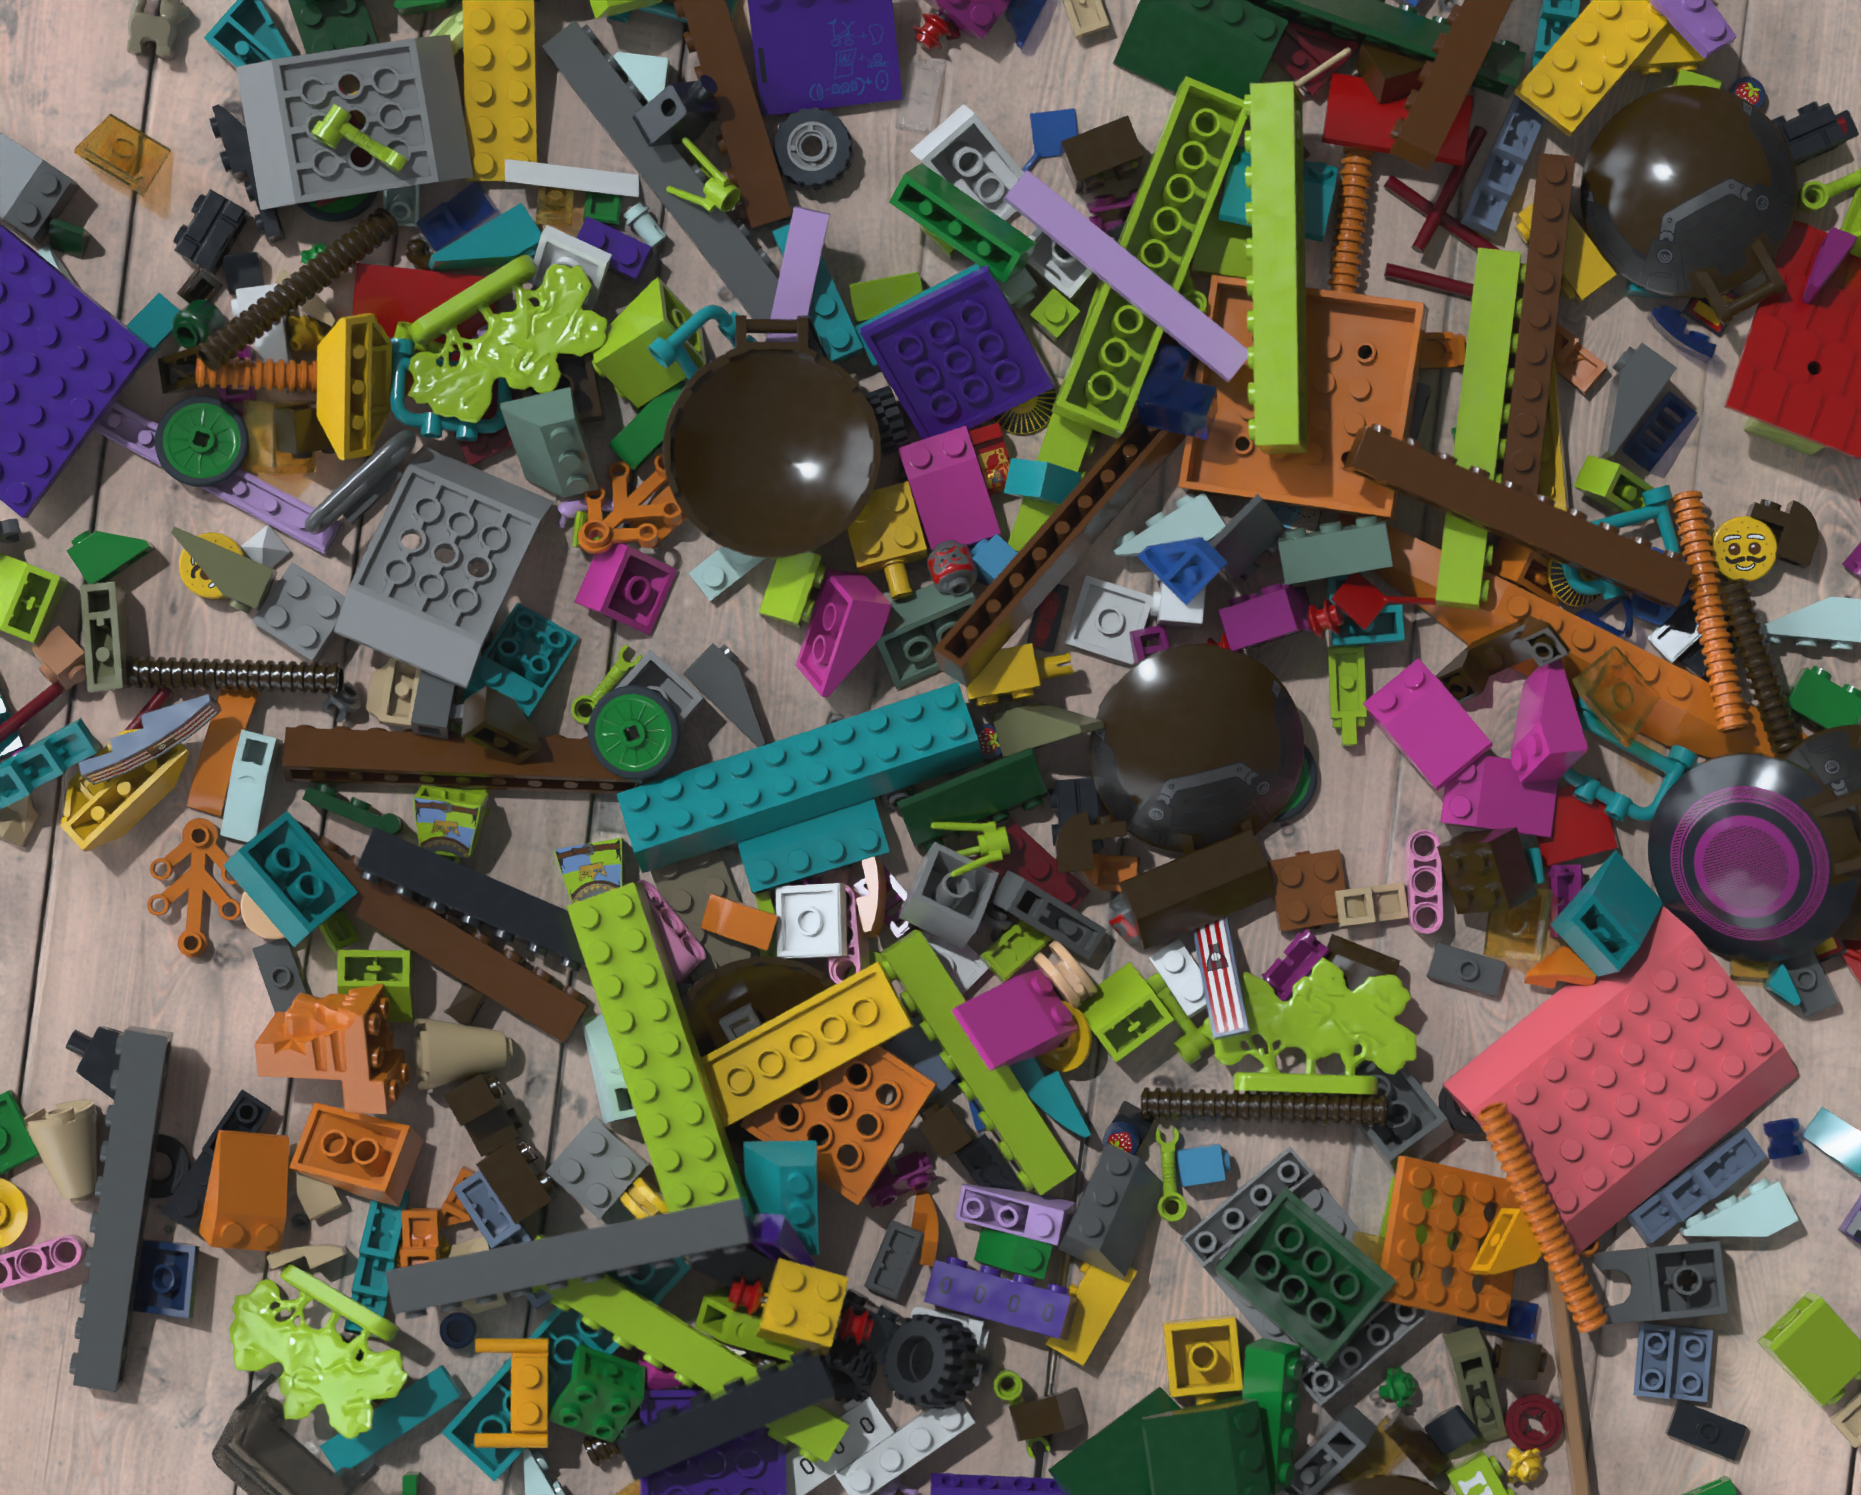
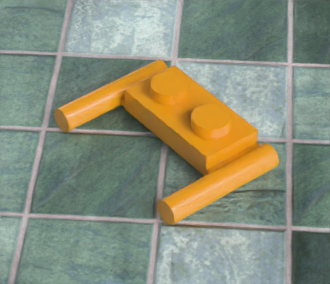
[475,1338,549,1448]

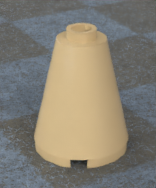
[414,1018,513,1090]
[24,1099,97,1203]

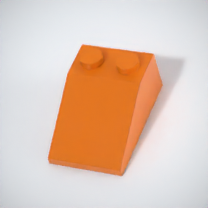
[289,1102,424,1207]
[199,1130,289,1252]

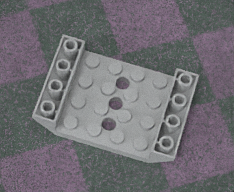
[236,35,473,210]
[334,446,554,689]
[1180,1146,1431,1406]

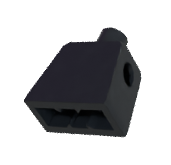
[632,75,720,147]
[66,1026,124,1100]

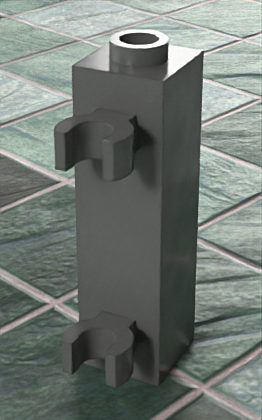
[411,628,493,739]

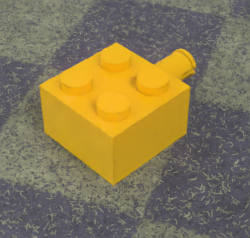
[847,481,928,600]
[966,643,1074,708]
[1162,1314,1243,1405]

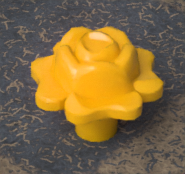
[286,315,325,352]
[1506,1447,1543,1484]

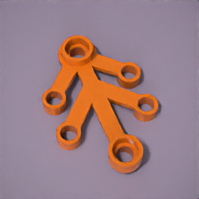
[578,451,683,554]
[147,818,241,957]

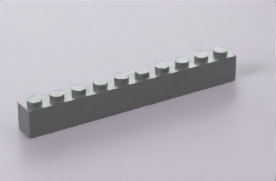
[542,20,779,319]
[69,1026,174,1392]
[385,1197,755,1319]

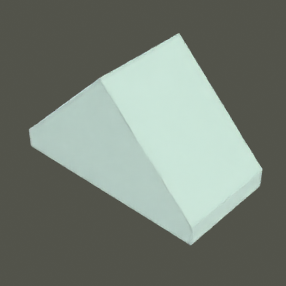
[613,52,671,104]

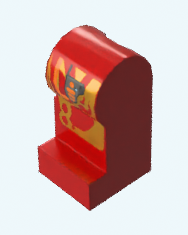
[968,422,1010,496]

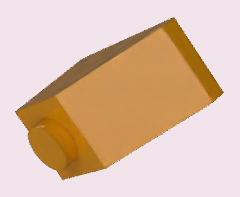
[1470,1208,1545,1275]

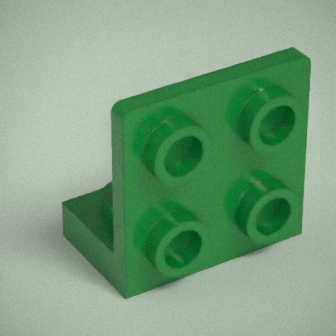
[548,1344,646,1442]

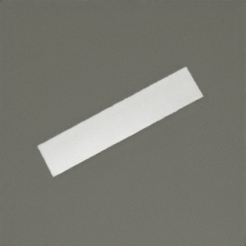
[505,159,639,197]

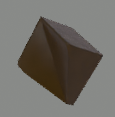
[444,983,488,1025]

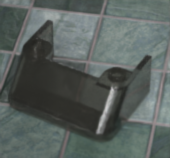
[212,1374,380,1495]

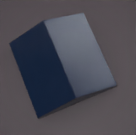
[133,1239,200,1318]

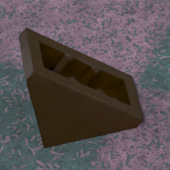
[1356,39,1432,104]
[157,346,218,394]
[1009,1387,1085,1441]

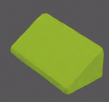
[849,272,923,323]

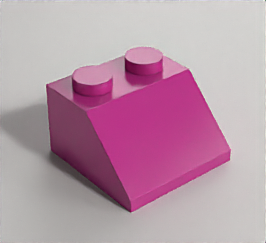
[574,543,677,635]

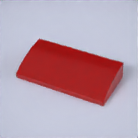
[1322,73,1473,166]
[352,263,499,349]

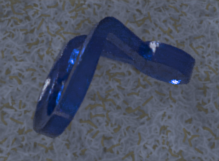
[1576,594,1634,640]

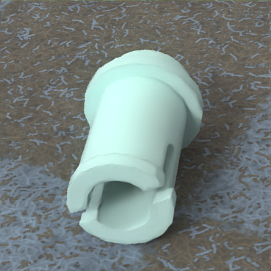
[624,202,668,248]

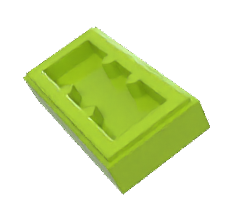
[979,920,1053,983]

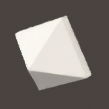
[241,524,291,568]

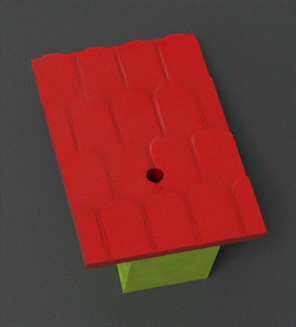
[1724,220,1861,460]

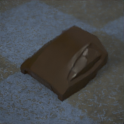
[1324,934,1401,991]

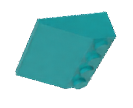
[737,798,890,894]

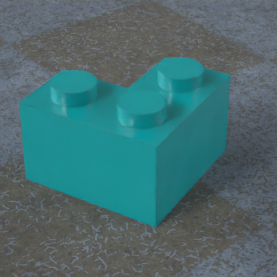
[1324,571,1405,647]

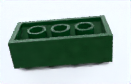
[897,747,1048,852]

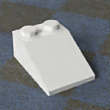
[910,104,1024,221]

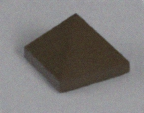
[176,266,223,304]

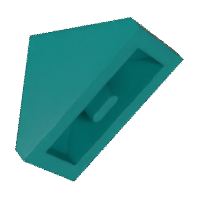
[1004,458,1082,506]

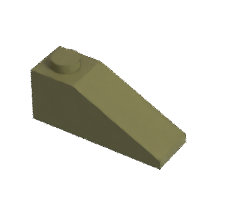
[171,526,278,614]
[80,582,128,693]
[992,699,1104,757]
[1442,1326,1507,1446]

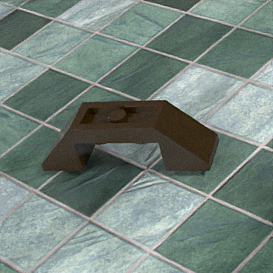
[1436,616,1570,704]

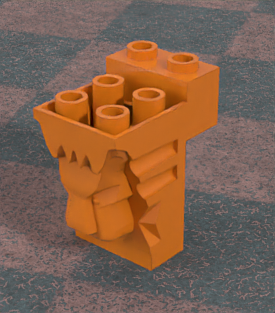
[255,984,411,1114]

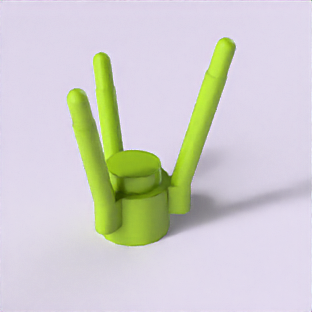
[666,137,741,213]
[931,821,1010,878]

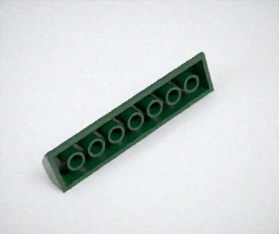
[1246,0,1527,99]

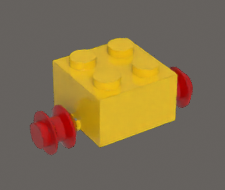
[728,1258,873,1356]

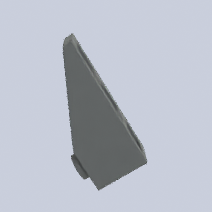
[683,643,766,747]
[990,870,1107,960]
[1278,1402,1377,1495]

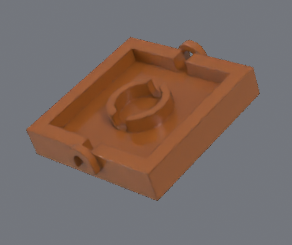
[1267,849,1346,932]

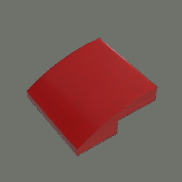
[1536,778,1619,867]

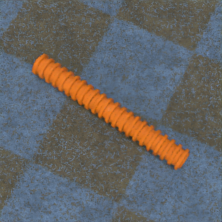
[1327,147,1375,294]
[196,357,414,397]
[1671,490,1749,733]
[1477,1102,1608,1333]

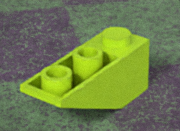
[695,1286,801,1361]

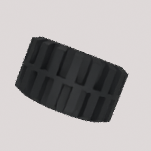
[882,1314,980,1409]

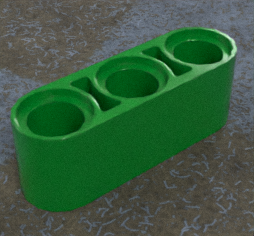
[609,378,688,471]

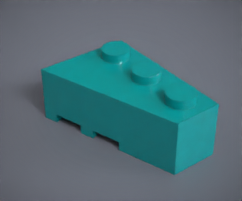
[204,0,294,68]

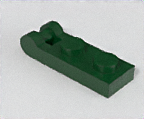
[302,783,404,835]

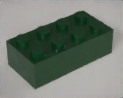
[288,0,380,54]

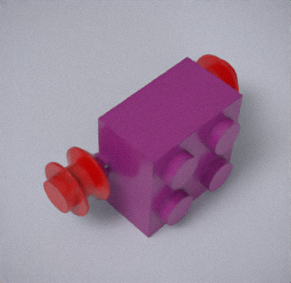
[913,0,1011,51]
[1207,583,1344,653]

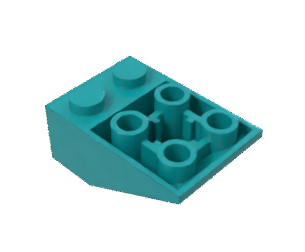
[460,602,579,724]
[1550,851,1663,977]

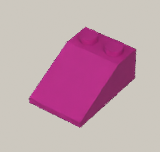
[898,426,1001,552]
[796,569,891,698]
[1363,658,1493,791]
[1511,658,1588,783]
[1440,755,1559,838]
[952,969,1078,1071]

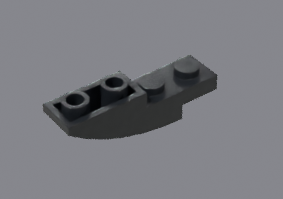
[209,104,286,243]
[162,1089,272,1233]

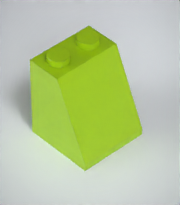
[592,277,706,408]
[1757,1292,1861,1407]

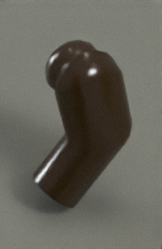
[406,239,441,271]

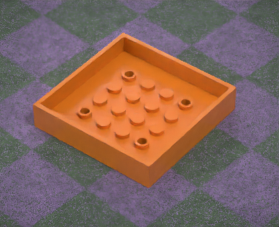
[1178,275,1429,521]

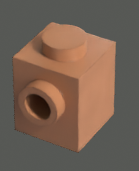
[31,625,87,691]

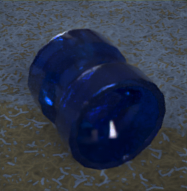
[1763,1118,1805,1159]

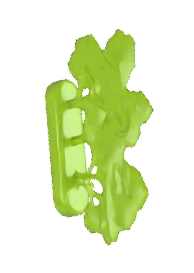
[408,255,607,423]
[1201,957,1417,1094]
[229,1262,408,1439]

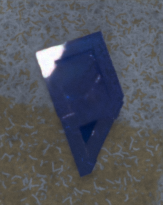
[1005,0,1048,49]

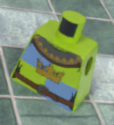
[413,785,489,863]
[554,838,624,904]

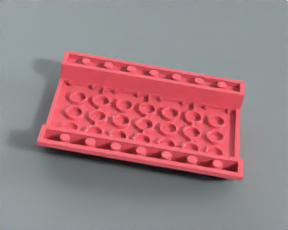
[1442,906,1798,1254]

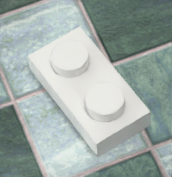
[1149,938,1207,1019]

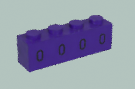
[924,1256,1079,1341]

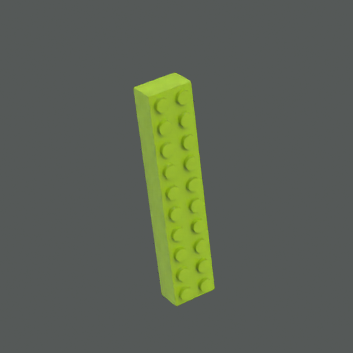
[1051,76,1247,439]
[1244,82,1308,454]
[566,882,754,1223]

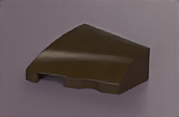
[1383,1406,1450,1482]

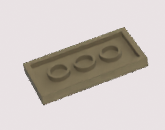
[651,849,761,983]

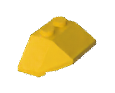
[317,313,392,460]
[60,729,190,852]

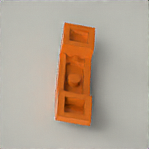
[187,688,261,817]

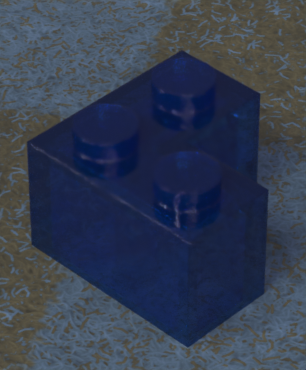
[1137,342,1218,440]

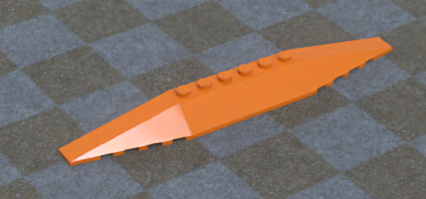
[1337,514,1808,758]

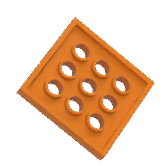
[740,1045,938,1206]
[1380,1156,1522,1326]

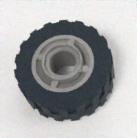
[773,107,853,190]

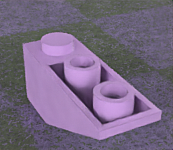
[956,1184,1076,1246]

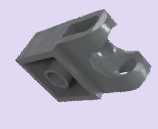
[1593,1241,1728,1324]

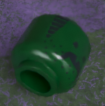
[172,299,225,349]

